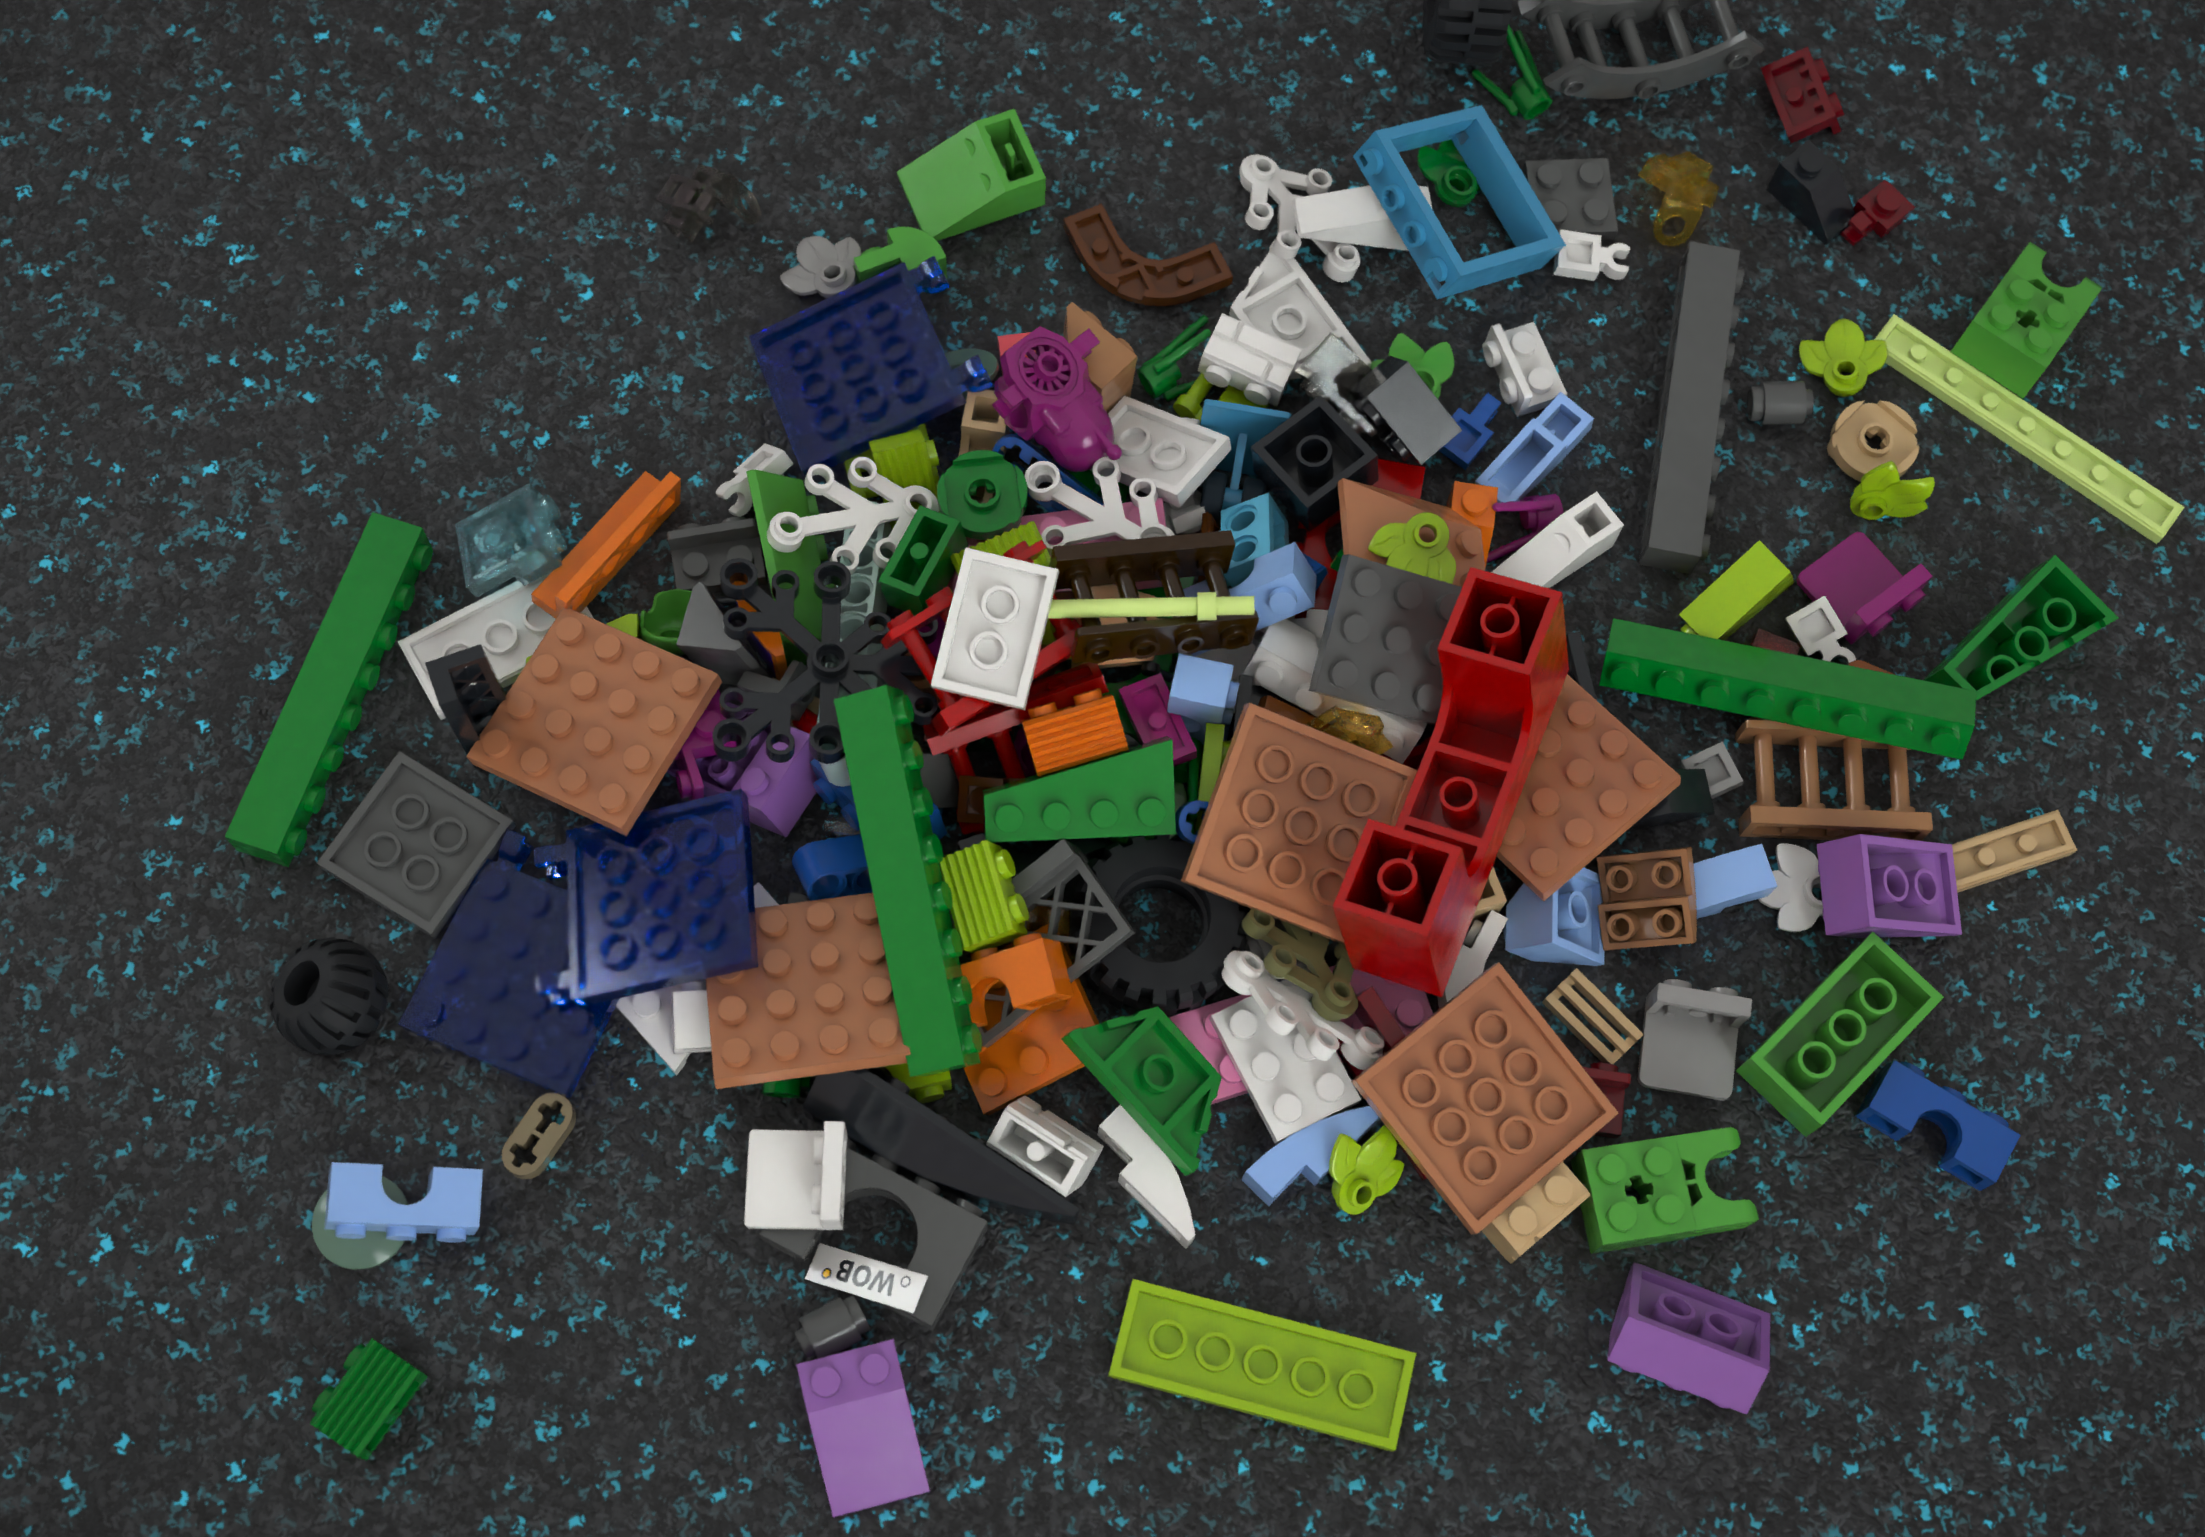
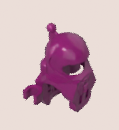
[992,326,1122,472]

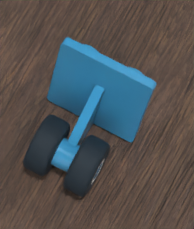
[1200,399,1292,524]

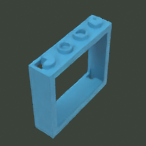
[1353,105,1566,299]

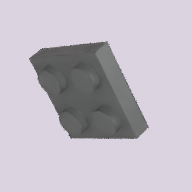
[1523,158,1618,240]

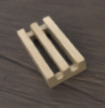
[1542,968,1644,1065]

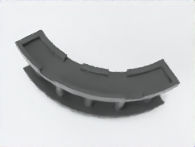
[1517,0,1765,99]

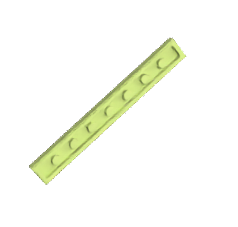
[1874,314,2184,544]

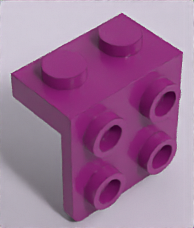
[1796,532,1933,645]

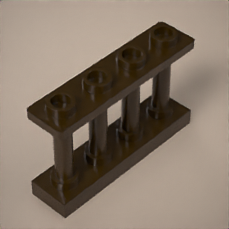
[1049,530,1259,664]

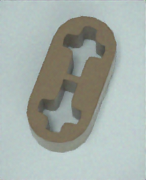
[502,1093,576,1179]

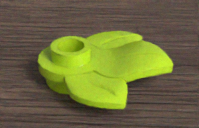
[1799,318,1887,397]
[1850,461,1935,520]
[1368,512,1456,584]
[1329,1125,1404,1215]

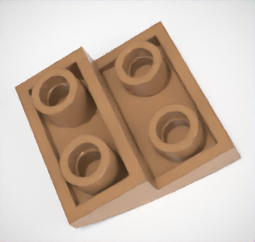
[1597,847,1697,951]

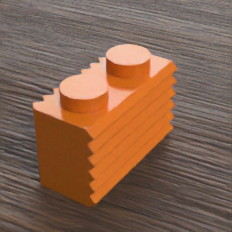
[1021,688,1129,777]

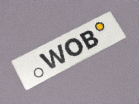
[805,1243,928,1313]

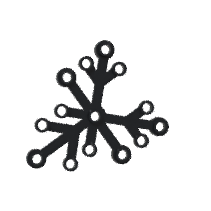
[712,558,938,764]

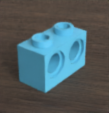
[1219,492,1289,588]

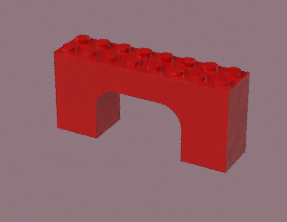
[1333,567,1569,998]

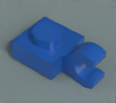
[1438,393,1502,470]

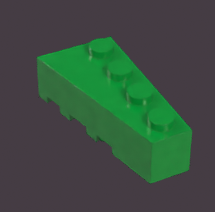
[1924,555,2119,701]
[983,736,1176,842]

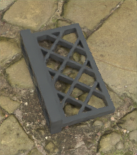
[952,839,1136,1048]

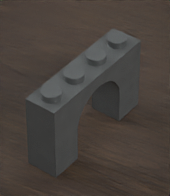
[760,1138,988,1332]

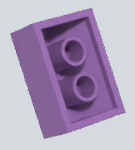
[1607,1262,1770,1415]

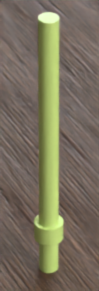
[1048,592,1255,621]

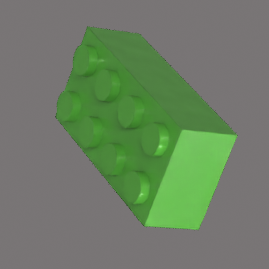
[1736,932,1944,1137]

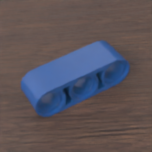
[792,834,873,901]

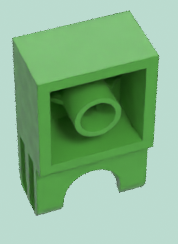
[1951,242,2103,398]
[1571,1127,1759,1254]

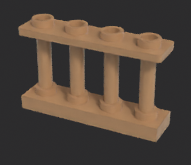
[1735,717,1933,841]

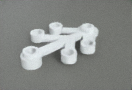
[1239,155,1360,282]
[767,457,939,575]
[1025,457,1175,555]
[1221,950,1384,1070]

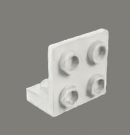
[744,1121,847,1230]

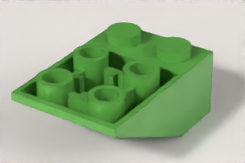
[897,109,1046,241]

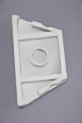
[1229,240,1372,379]

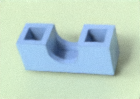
[1183,542,1317,657]
[1167,653,1240,744]
[324,1162,483,1243]

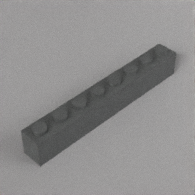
[1639,241,1744,574]

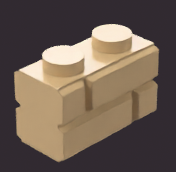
[1481,1161,1591,1264]

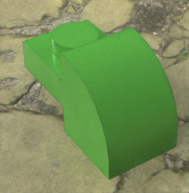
[853,227,947,293]

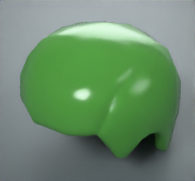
[639,589,692,656]

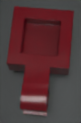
[1841,179,1915,246]

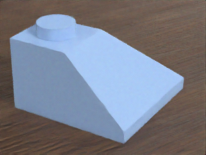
[1503,867,1604,966]

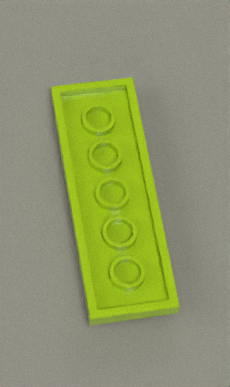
[1108,1279,1416,1452]

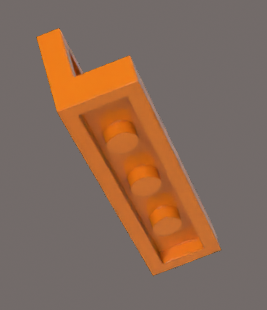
[531,471,681,619]

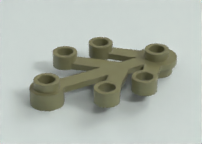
[1242,908,1358,1022]

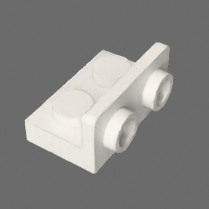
[1483,322,1567,417]

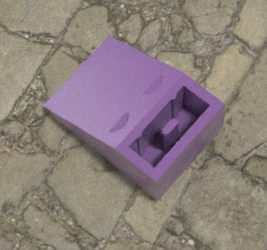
[667,702,817,837]

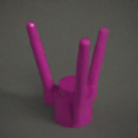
[1486,494,1563,564]

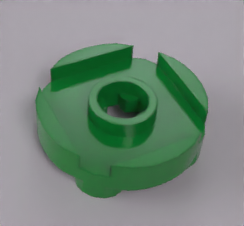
[937,450,1028,540]

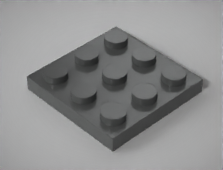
[1309,554,1462,725]
[316,751,516,939]

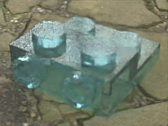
[455,483,567,597]

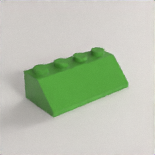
[746,470,835,667]

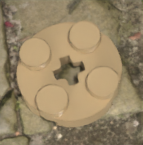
[1827,400,1919,482]

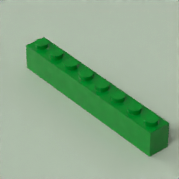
[225,512,433,868]
[1599,618,1976,760]
[834,685,982,1077]

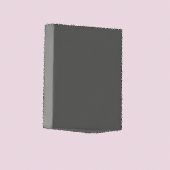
[676,581,773,685]

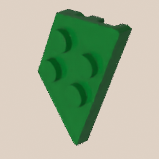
[1061,1006,1222,1176]

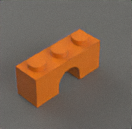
[960,933,1074,1027]

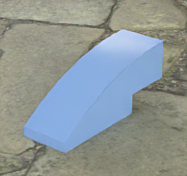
[1475,392,1594,503]
[1694,844,1777,919]
[1241,1106,1380,1206]

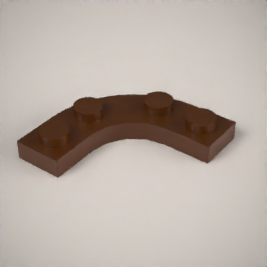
[1063,204,1233,306]

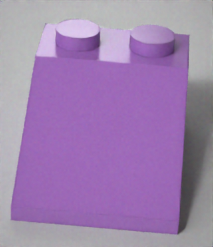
[1817,834,1962,938]
[796,1339,930,1518]

